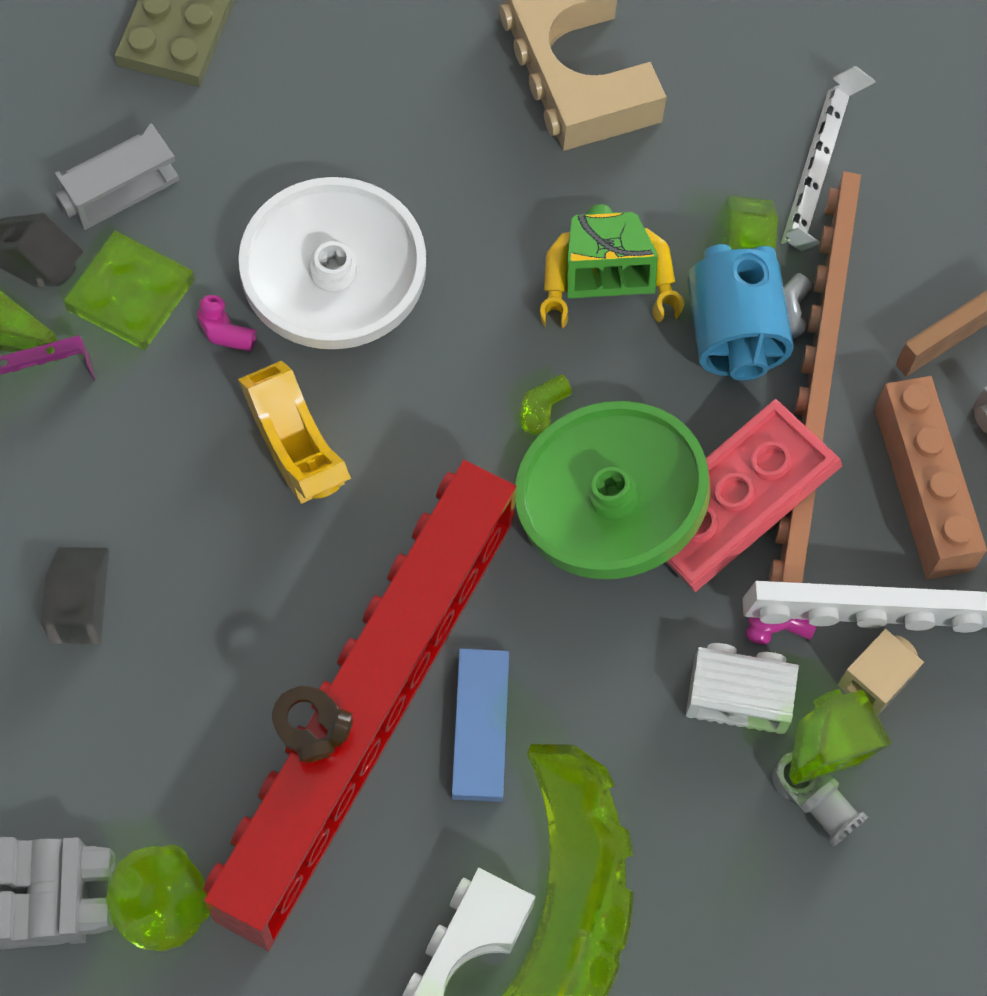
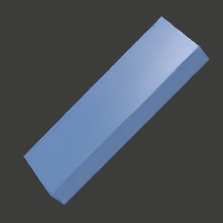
[452,649,509,802]

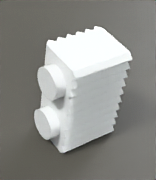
[686,643,799,734]

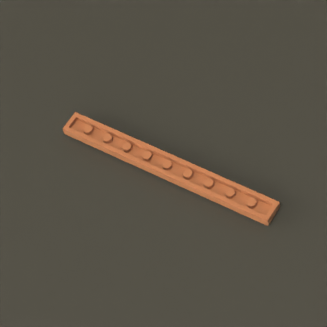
[768,171,861,583]

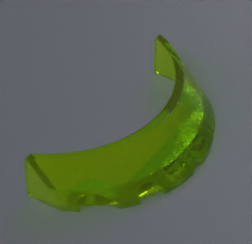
[502,744,634,996]

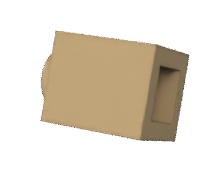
[838,629,924,718]

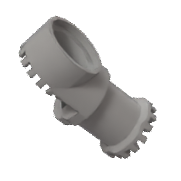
[772,750,869,847]

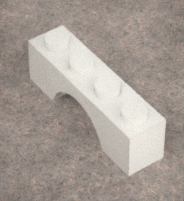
[402,868,536,996]

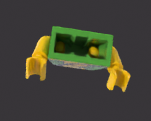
[540,204,684,328]

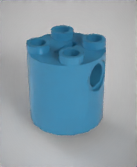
[687,244,794,380]

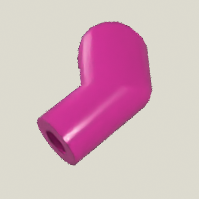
[197,295,256,352]
[745,617,817,645]

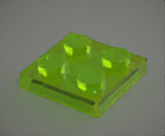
[64,231,195,351]

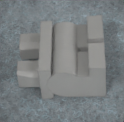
[0,837,116,950]

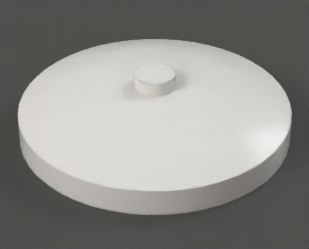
[239,177,426,349]

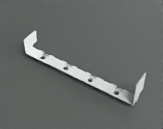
[781,66,876,252]

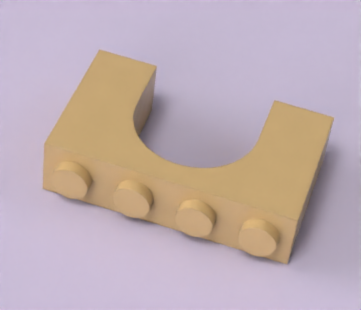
[499,0,667,151]

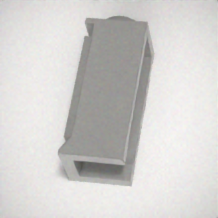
[54,123,180,230]

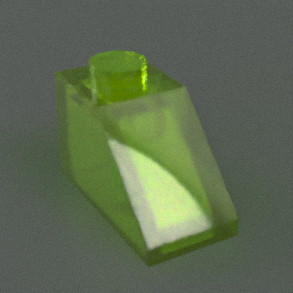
[724,196,778,251]
[789,689,892,785]

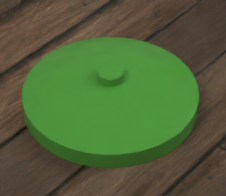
[515,401,711,579]

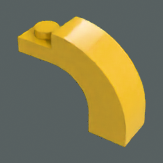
[238,361,351,504]

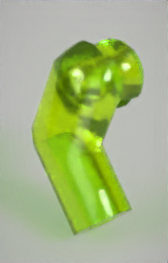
[519,374,572,435]

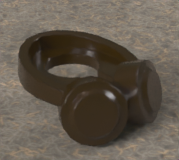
[272,686,353,763]

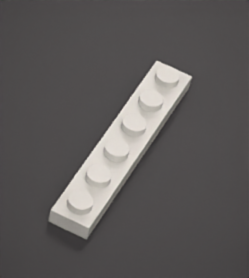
[743,581,987,633]

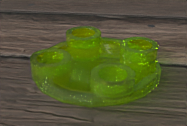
[106,845,210,951]

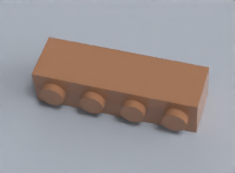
[874,376,987,580]

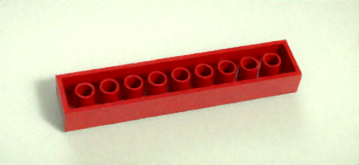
[203,459,517,952]

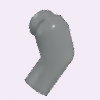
[783,273,813,339]

